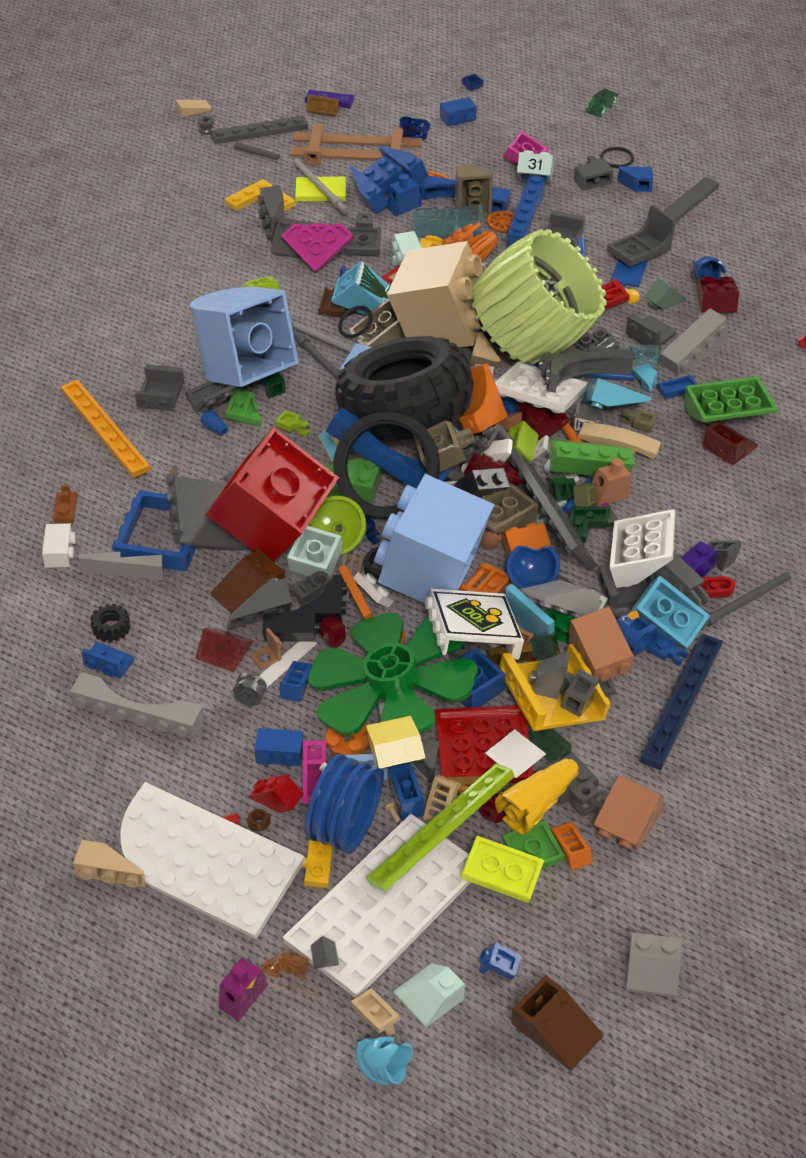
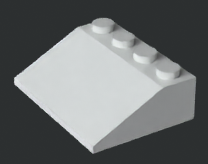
[610,509,676,588]

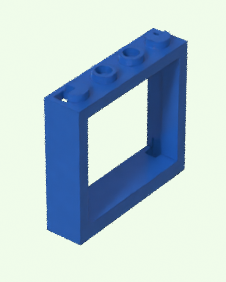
[112,490,197,572]

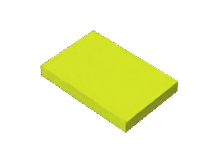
[295,177,346,202]
[461,836,544,903]

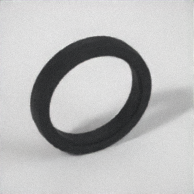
[333,412,440,519]

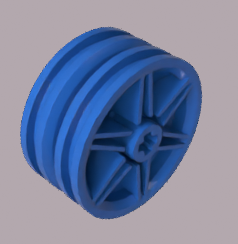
[305,754,383,854]

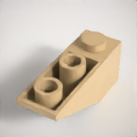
[73,840,146,888]

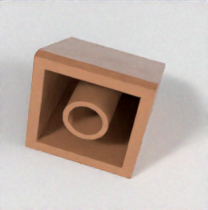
[569,606,633,683]
[593,775,665,850]

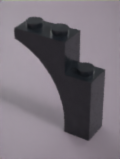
[445,468,510,498]
[263,575,347,642]

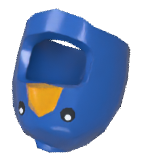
[617,611,658,655]

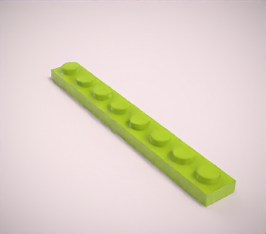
[366,763,515,892]

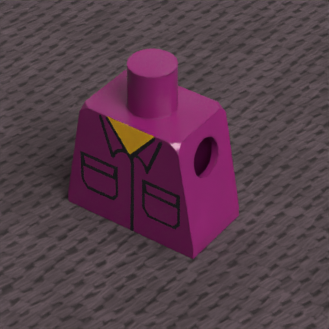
[219,959,268,1021]

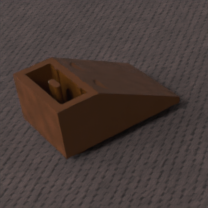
[511,975,604,1071]

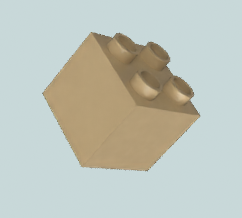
[387,241,483,347]

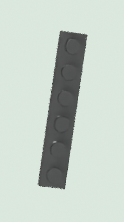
[211,116,308,144]

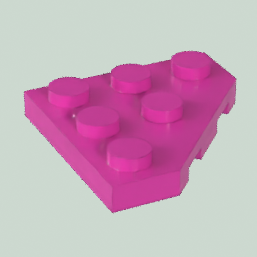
[281,223,355,273]

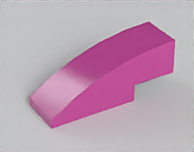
[303,740,326,805]

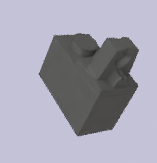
[574,155,614,191]

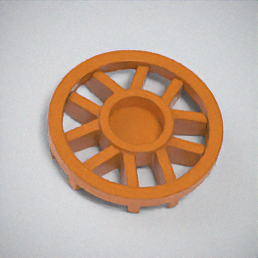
[487,211,515,233]

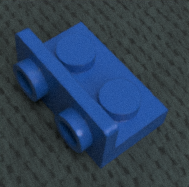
[81,642,134,679]

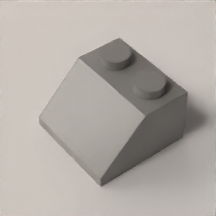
[626,932,682,997]

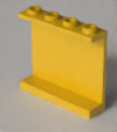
[499,644,610,731]

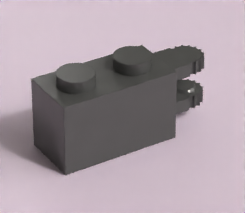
[651,553,709,607]

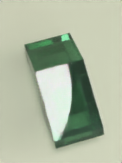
[586,88,619,117]
[530,633,561,660]

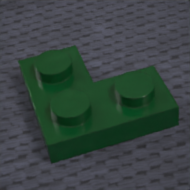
[569,506,612,542]

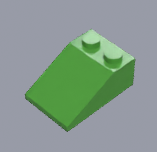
[325,457,383,504]

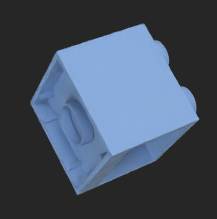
[374,474,495,604]

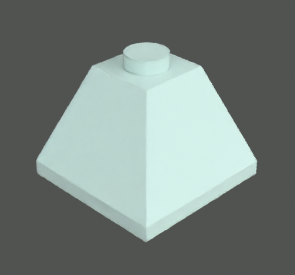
[393,963,465,1028]

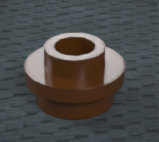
[247,809,271,832]

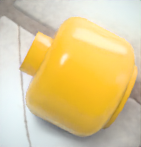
[626,289,640,304]

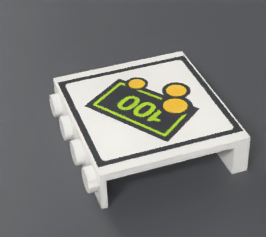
[425,589,524,660]

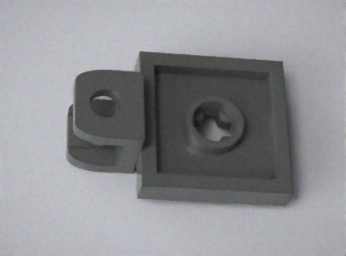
[345,213,381,255]
[535,752,599,816]

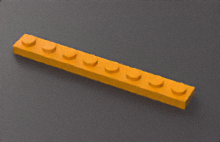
[61,379,150,478]

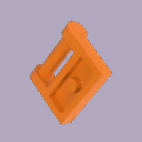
[458,562,512,593]

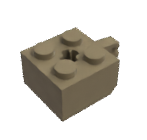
[413,421,475,472]

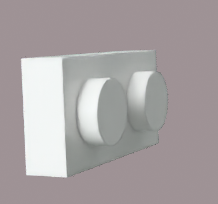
[353,572,394,607]

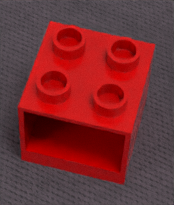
[205,427,339,562]

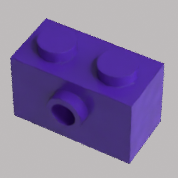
[680,541,717,577]

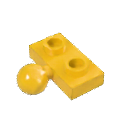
[297,840,332,888]

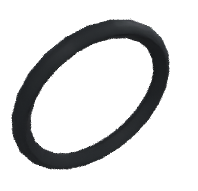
[600,147,634,168]
[338,306,373,338]

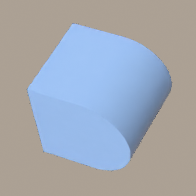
[190,287,299,387]

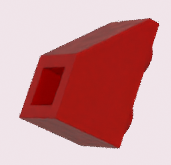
[249,774,304,813]

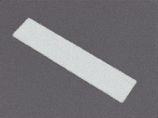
[255,642,317,687]

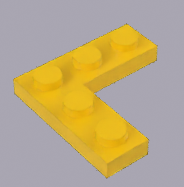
[225,179,296,211]

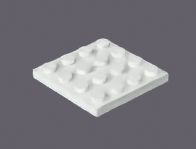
[495,362,588,413]

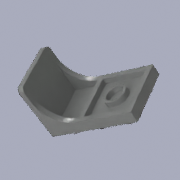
[607,205,676,267]

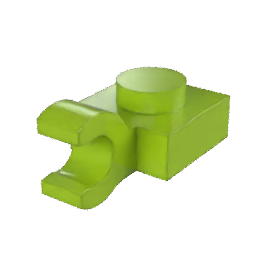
[275,410,310,436]

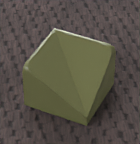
[573,483,597,507]

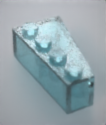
[412,204,483,238]

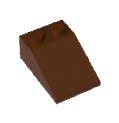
[211,549,285,614]

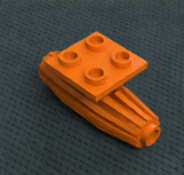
[442,222,498,261]

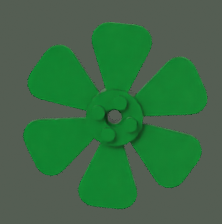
[308,613,478,736]

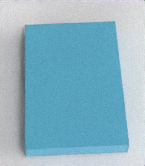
[506,584,554,652]

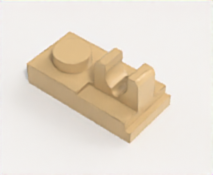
[351,988,400,1037]

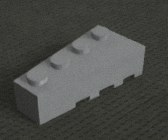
[660,309,728,375]

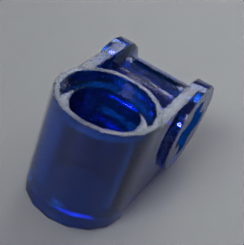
[399,116,430,140]

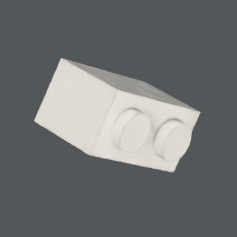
[42,524,76,568]

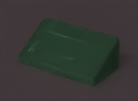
[528,728,572,763]

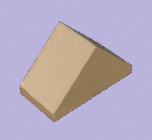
[470,331,501,370]

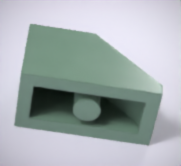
[645,278,686,310]

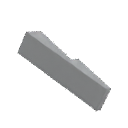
[78,552,164,580]

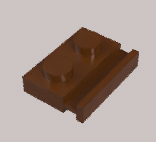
[318,287,347,317]

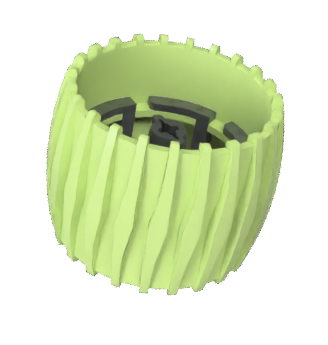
[472,229,606,364]

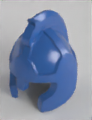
[692,256,726,281]

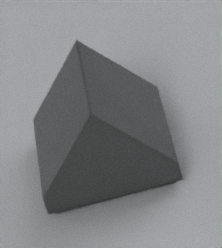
[311,936,339,969]

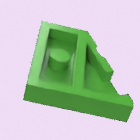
[225,388,262,426]

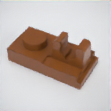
[53,485,78,523]

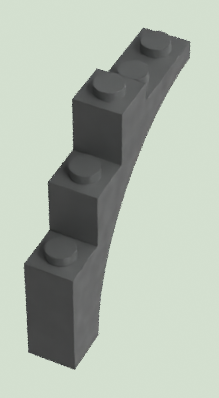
[538,345,634,393]

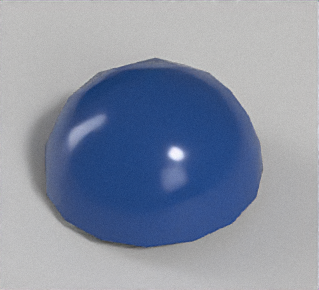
[506,546,561,589]

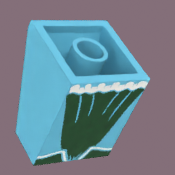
[331,261,391,315]

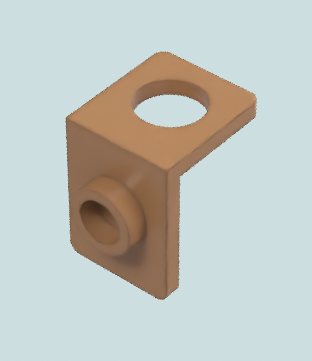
[250,628,282,670]

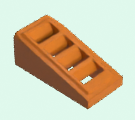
[551,822,593,870]

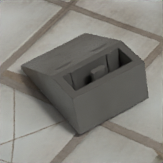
[257,185,285,243]

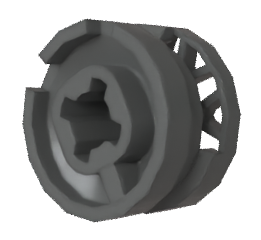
[232,672,267,706]

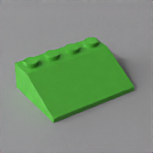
[684,376,778,422]

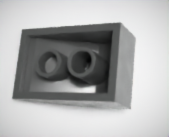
[227,578,293,631]

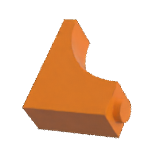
[459,363,508,434]

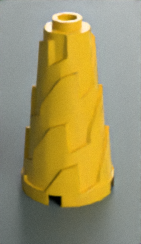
[495,758,579,835]

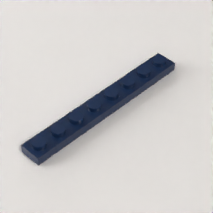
[640,634,723,770]

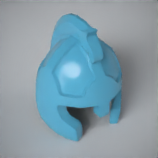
[356,1036,413,1085]

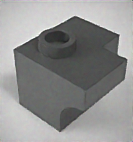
[560,669,599,717]

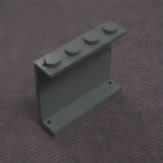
[166,466,247,551]

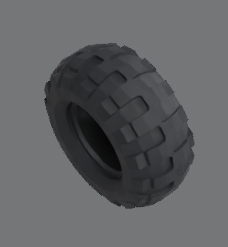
[335,336,474,442]

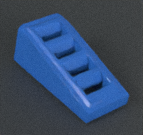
[280,661,313,702]

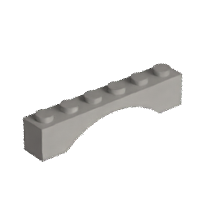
[70,672,205,739]

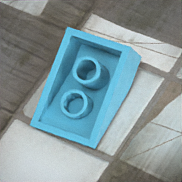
[582,378,651,409]
[629,576,710,649]

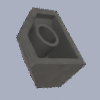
[529,652,569,699]

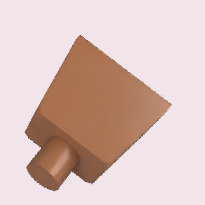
[592,458,632,506]

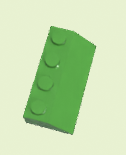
[549,438,634,476]

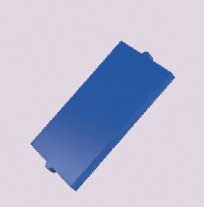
[611,259,649,288]

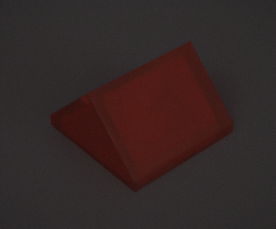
[196,627,254,672]

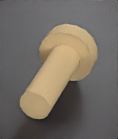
[385,802,401,824]

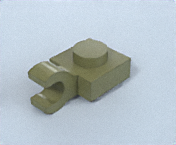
[621,409,657,432]

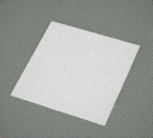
[485,730,546,778]

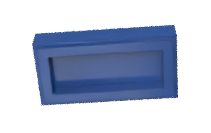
[656,375,698,400]

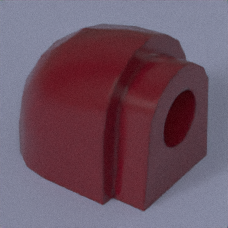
[320,617,346,648]
[479,793,506,824]

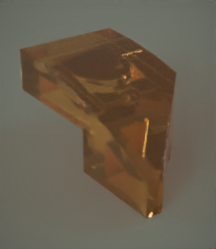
[260,953,309,979]

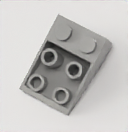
[520,580,601,618]

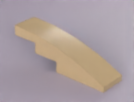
[578,422,661,460]

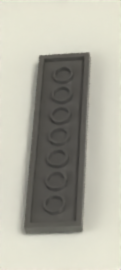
[510,447,598,571]

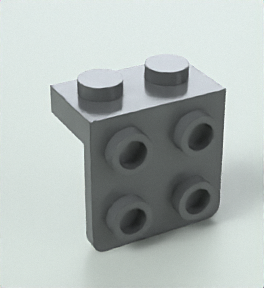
[626,313,676,350]
[185,381,236,413]
[462,423,514,464]

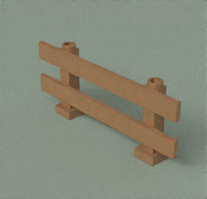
[290,123,422,165]

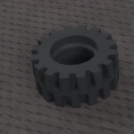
[90,604,130,643]

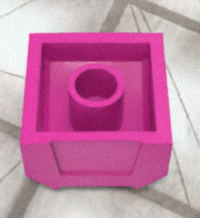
[503,130,549,165]

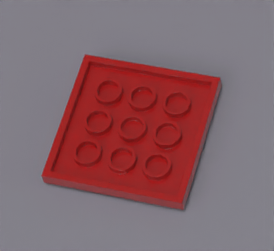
[435,705,533,784]

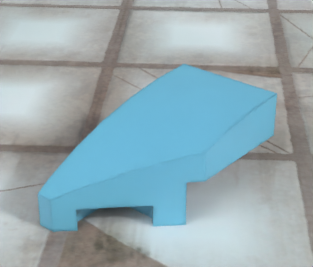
[631,364,657,392]

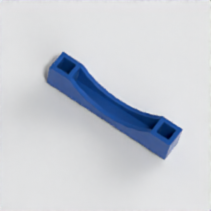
[418,175,511,213]
[507,175,546,248]
[325,408,426,489]

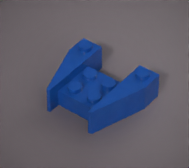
[350,145,429,214]

